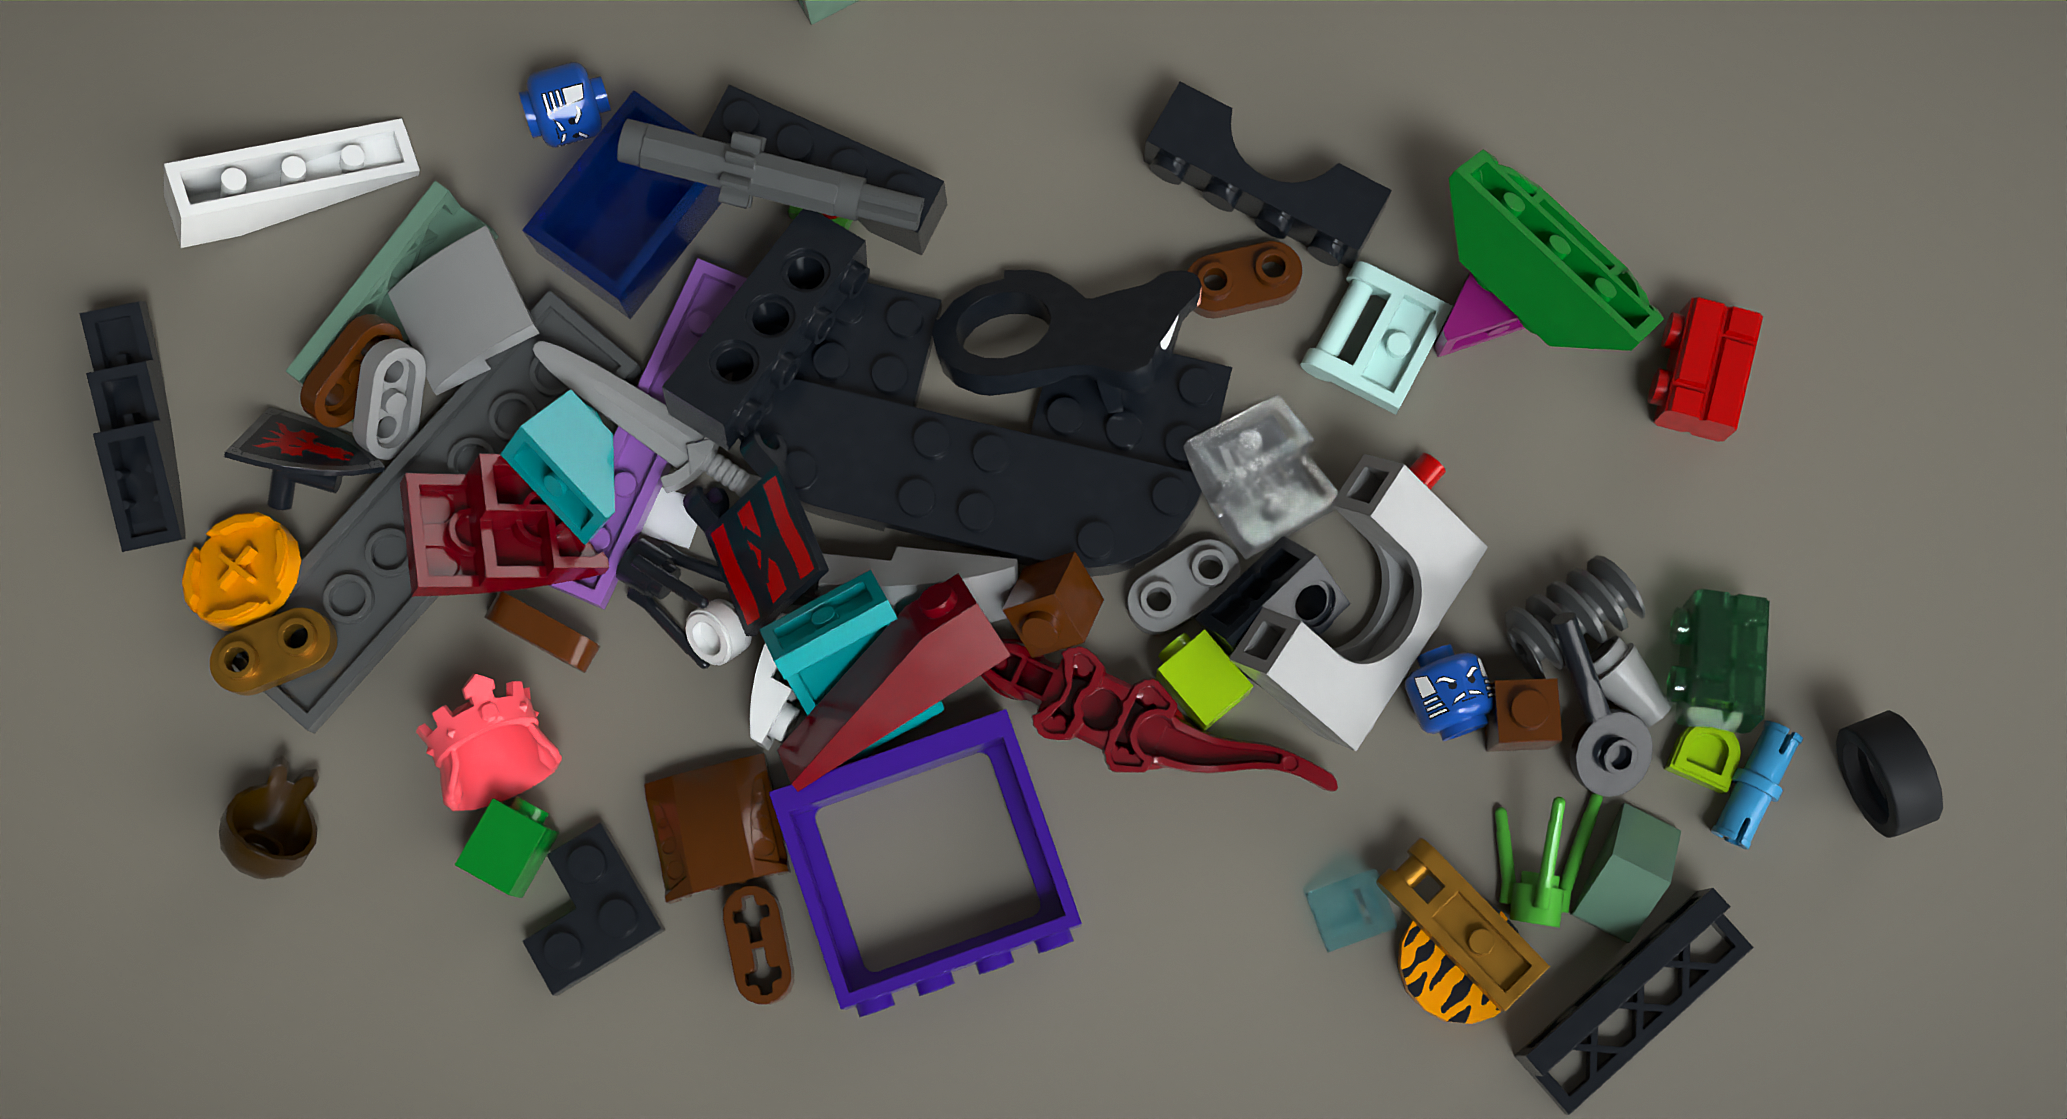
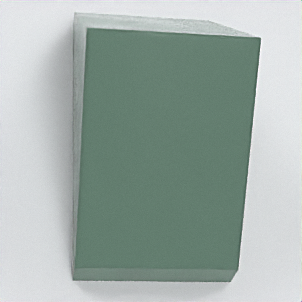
[1570,803,1681,943]

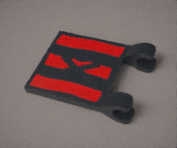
[683,430,829,636]

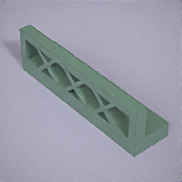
[286,181,499,423]

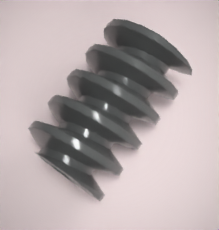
[1505,555,1645,679]

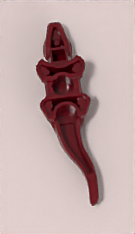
[980,638,1338,792]

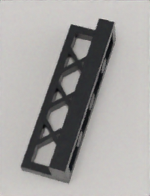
[1514,888,1754,1115]

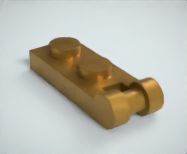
[1376,838,1550,1011]

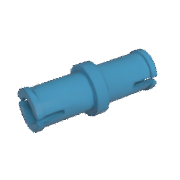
[1711,720,1803,850]

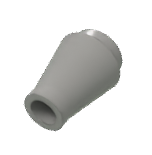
[1590,636,1673,728]

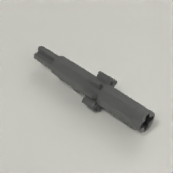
[617,118,925,231]

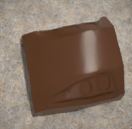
[644,753,791,904]

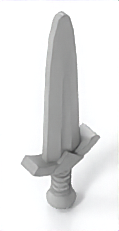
[533,341,761,498]

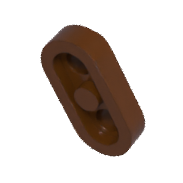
[1188,241,1302,319]
[300,314,403,428]

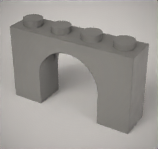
[1229,454,1488,751]

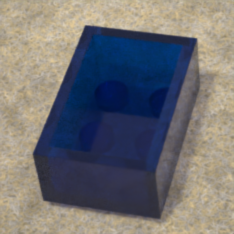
[522,90,721,319]

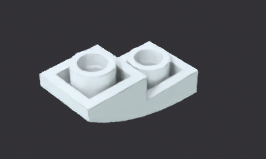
[750,613,800,751]

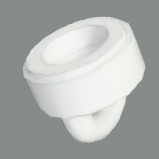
[685,599,752,666]

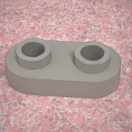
[353,339,426,460]
[1127,539,1240,636]

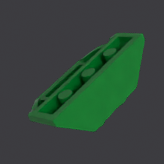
[1448,149,1664,351]

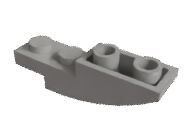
[782,547,1018,623]

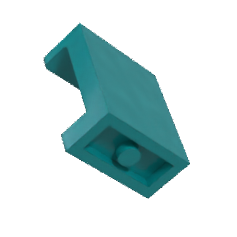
[759,569,945,767]

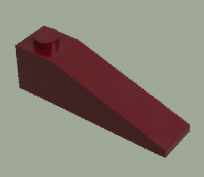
[777,573,1011,792]

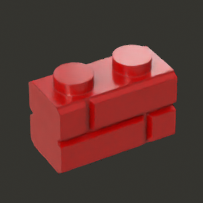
[1648,297,1763,442]

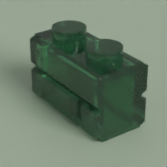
[1666,589,1770,734]

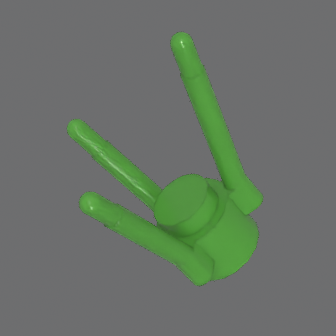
[1495,793,1603,928]

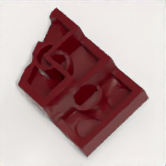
[400,453,609,597]

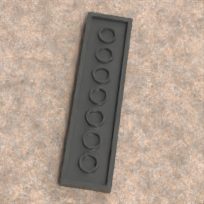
[232,290,642,734]

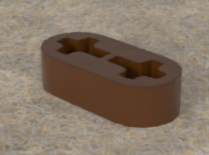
[484,592,600,673]
[723,886,794,1005]

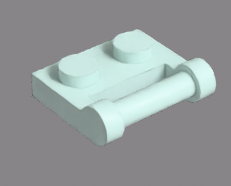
[1300,261,1453,415]

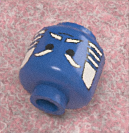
[519,62,611,147]
[1404,644,1494,741]

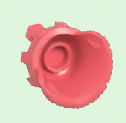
[416,673,562,811]

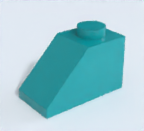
[500,389,615,545]

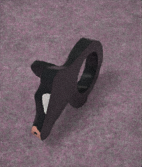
[932,269,1202,413]

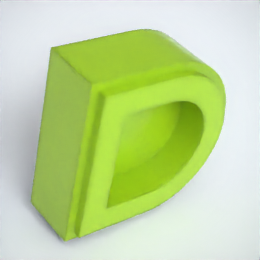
[1664,721,1741,794]

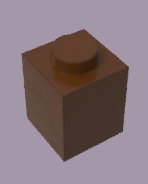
[1002,551,1104,658]
[1484,678,1562,752]

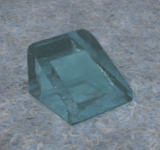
[1306,869,1397,953]

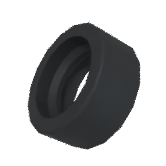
[1836,710,1943,838]

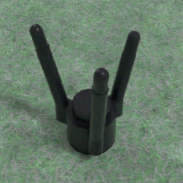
[616,538,724,669]

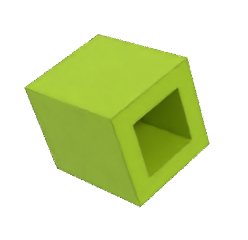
[1155,630,1254,731]

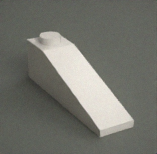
[164,118,420,248]

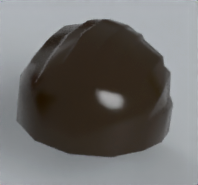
[219,756,319,880]

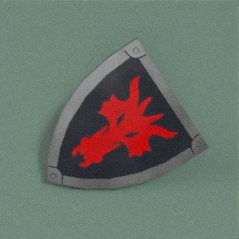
[224,407,385,510]

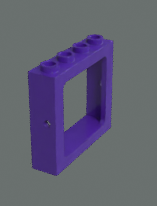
[769,709,1082,1018]

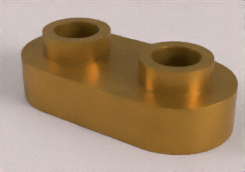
[210,608,337,696]

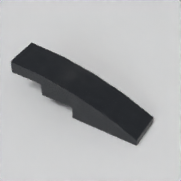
[79,301,186,552]

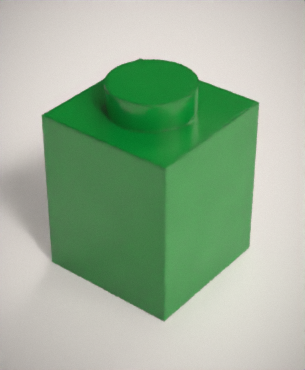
[455,796,559,898]

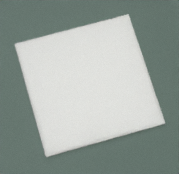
[641,487,697,549]

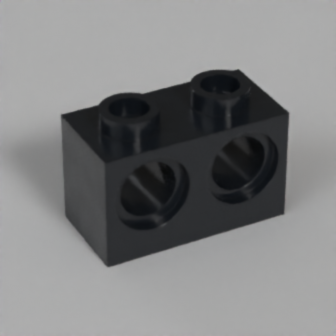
[1195,535,1351,688]

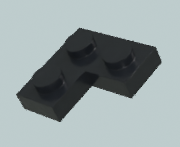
[522,822,666,996]

